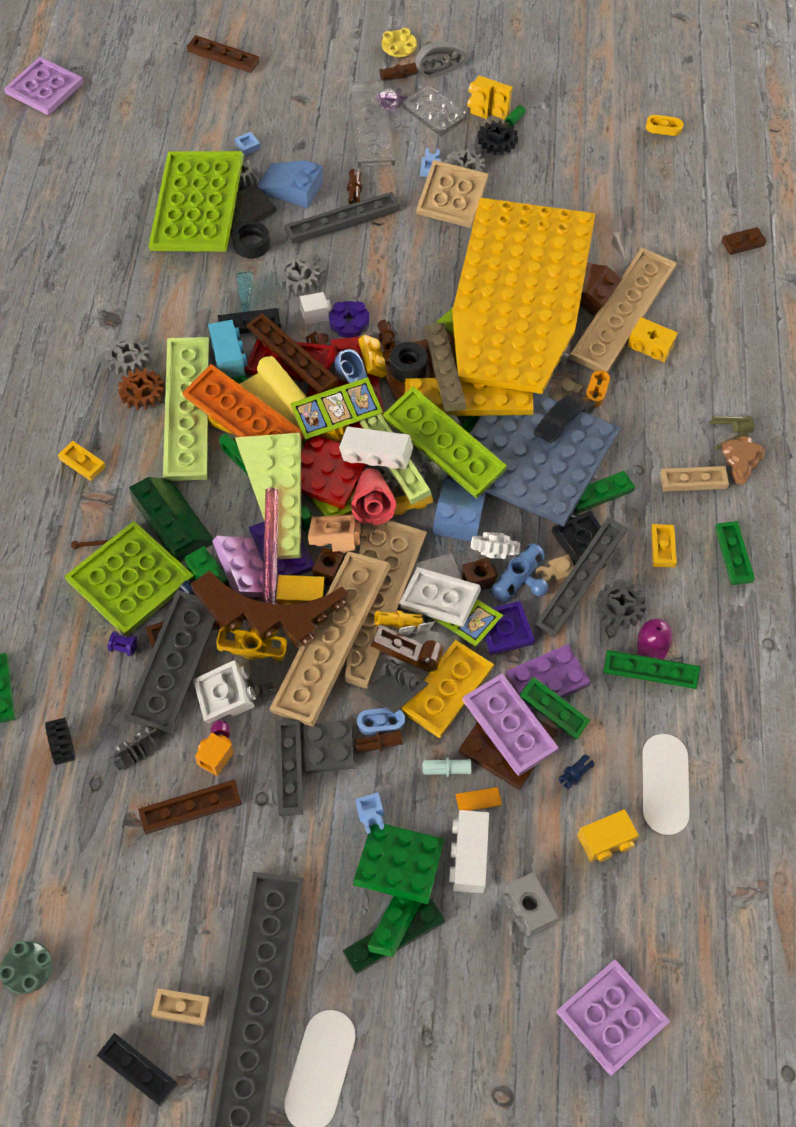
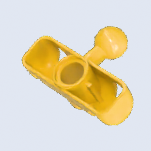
[217,628,287,662]

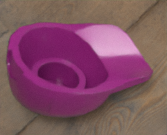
[637,618,672,660]

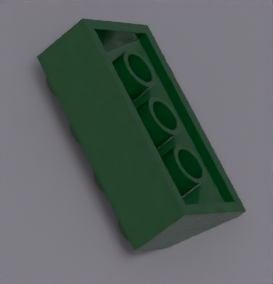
[129,477,214,562]

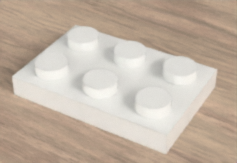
[399,567,481,627]

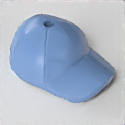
[334,349,367,384]

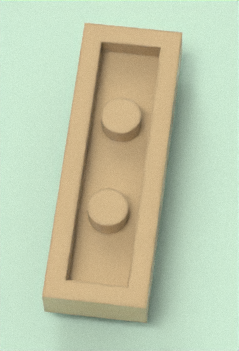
[660,466,729,492]

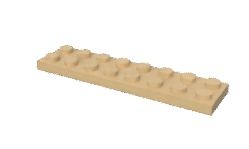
[570,247,677,373]
[270,551,390,727]

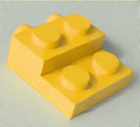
[467,75,513,120]

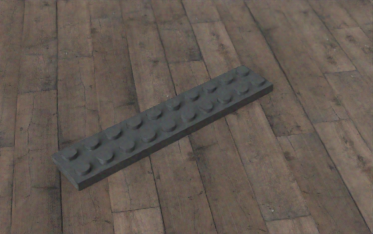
[209,872,304,1127]

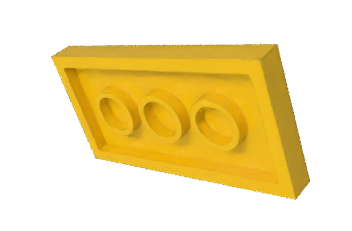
[401,640,494,738]

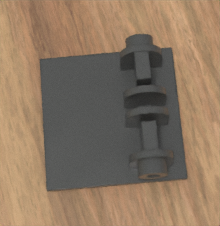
[363,659,428,714]
[110,727,162,770]

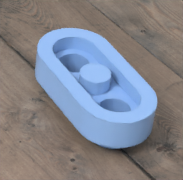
[357,708,405,735]

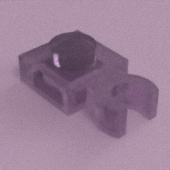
[376,89,408,111]

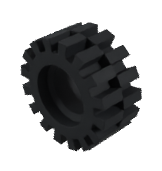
[45,717,75,765]

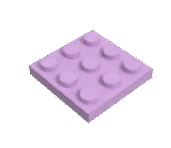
[4,57,84,115]
[556,959,670,1076]

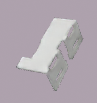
[390,613,434,636]

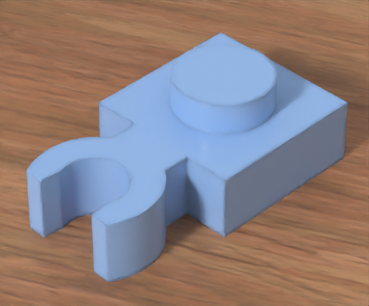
[420,148,441,177]
[355,792,385,833]

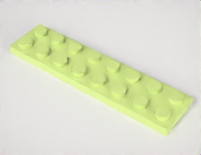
[163,337,209,481]

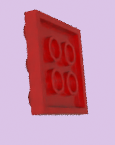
[301,435,368,510]

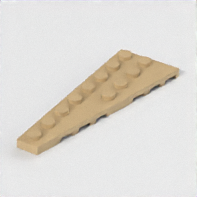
[345,520,427,689]

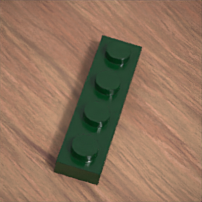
[343,899,445,975]

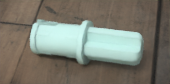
[422,757,471,777]

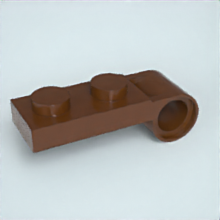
[371,625,444,672]

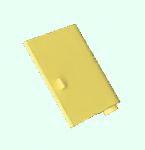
[239,356,307,428]

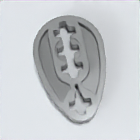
[416,41,466,78]

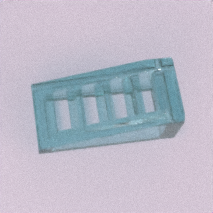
[236,271,254,312]

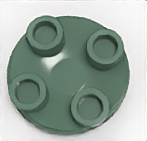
[0,941,53,994]

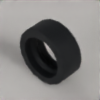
[232,221,270,259]

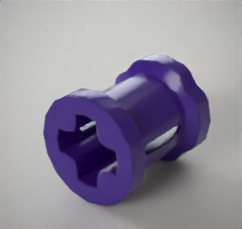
[108,631,138,657]

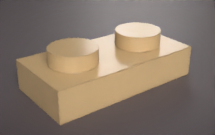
[151,988,211,1026]

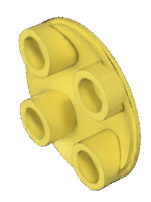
[381,28,417,57]

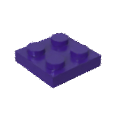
[484,601,535,655]

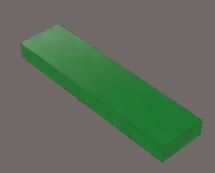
[603,650,700,689]

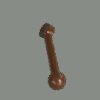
[71,537,113,549]

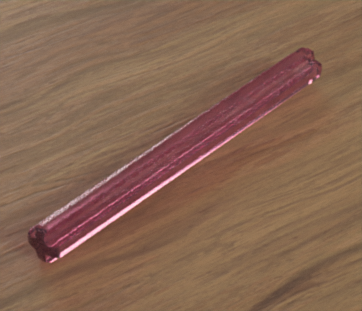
[263,488,279,604]

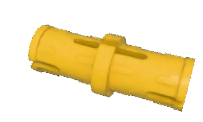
[374,611,423,629]

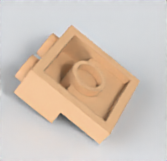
[308,514,362,553]

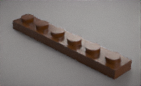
[246,313,339,393]

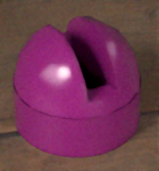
[211,720,230,738]

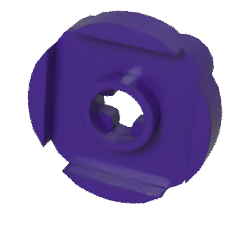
[329,301,370,338]

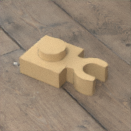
[535,554,574,584]

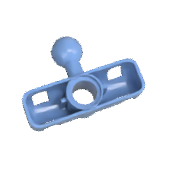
[491,543,549,603]

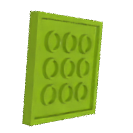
[64,521,195,636]

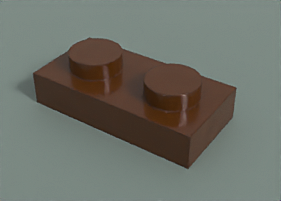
[721,227,767,255]

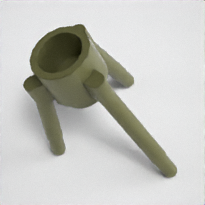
[709,416,755,450]

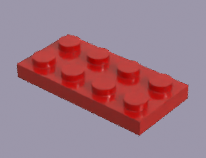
[244,338,336,382]

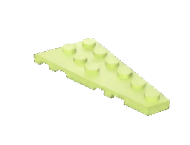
[235,433,301,559]

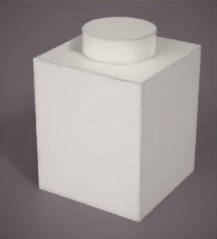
[300,292,332,325]

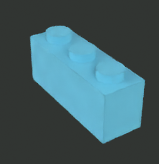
[208,320,247,378]

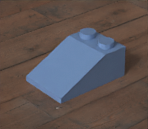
[255,160,323,208]
[433,478,486,541]

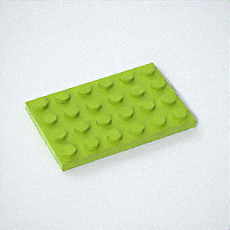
[148,151,244,252]

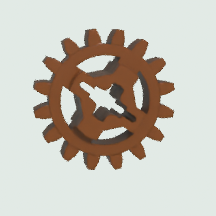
[118,368,165,410]

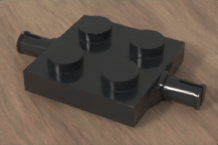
[552,510,606,569]

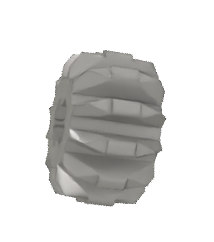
[238,160,260,192]

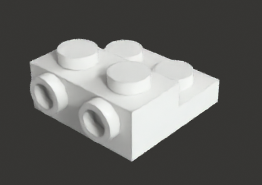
[193,660,256,724]

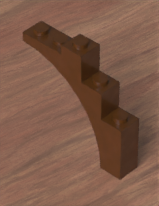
[191,570,348,649]

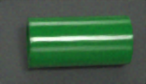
[505,105,526,127]

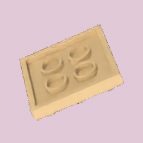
[416,160,489,228]

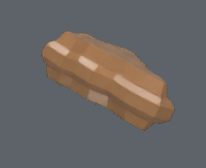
[722,436,765,485]

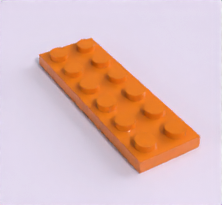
[182,364,305,442]

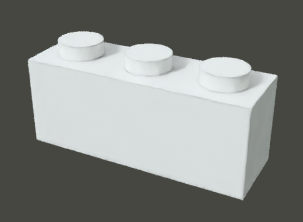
[339,427,413,469]
[449,810,489,894]

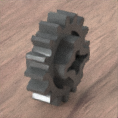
[595,581,646,629]

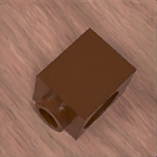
[312,547,344,586]
[461,557,498,591]

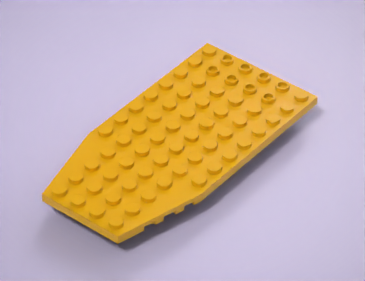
[452,198,596,394]

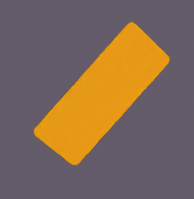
[455,787,502,811]

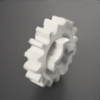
[470,532,520,559]

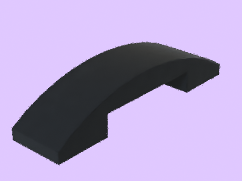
[533,392,595,444]

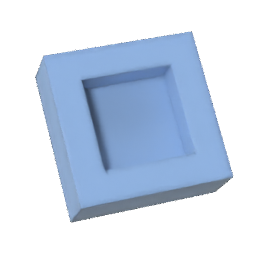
[234,132,260,156]

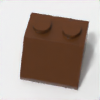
[580,263,623,316]

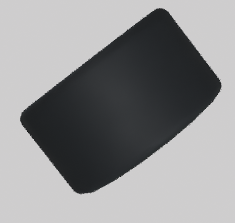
[390,342,428,383]

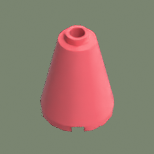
[351,468,396,526]

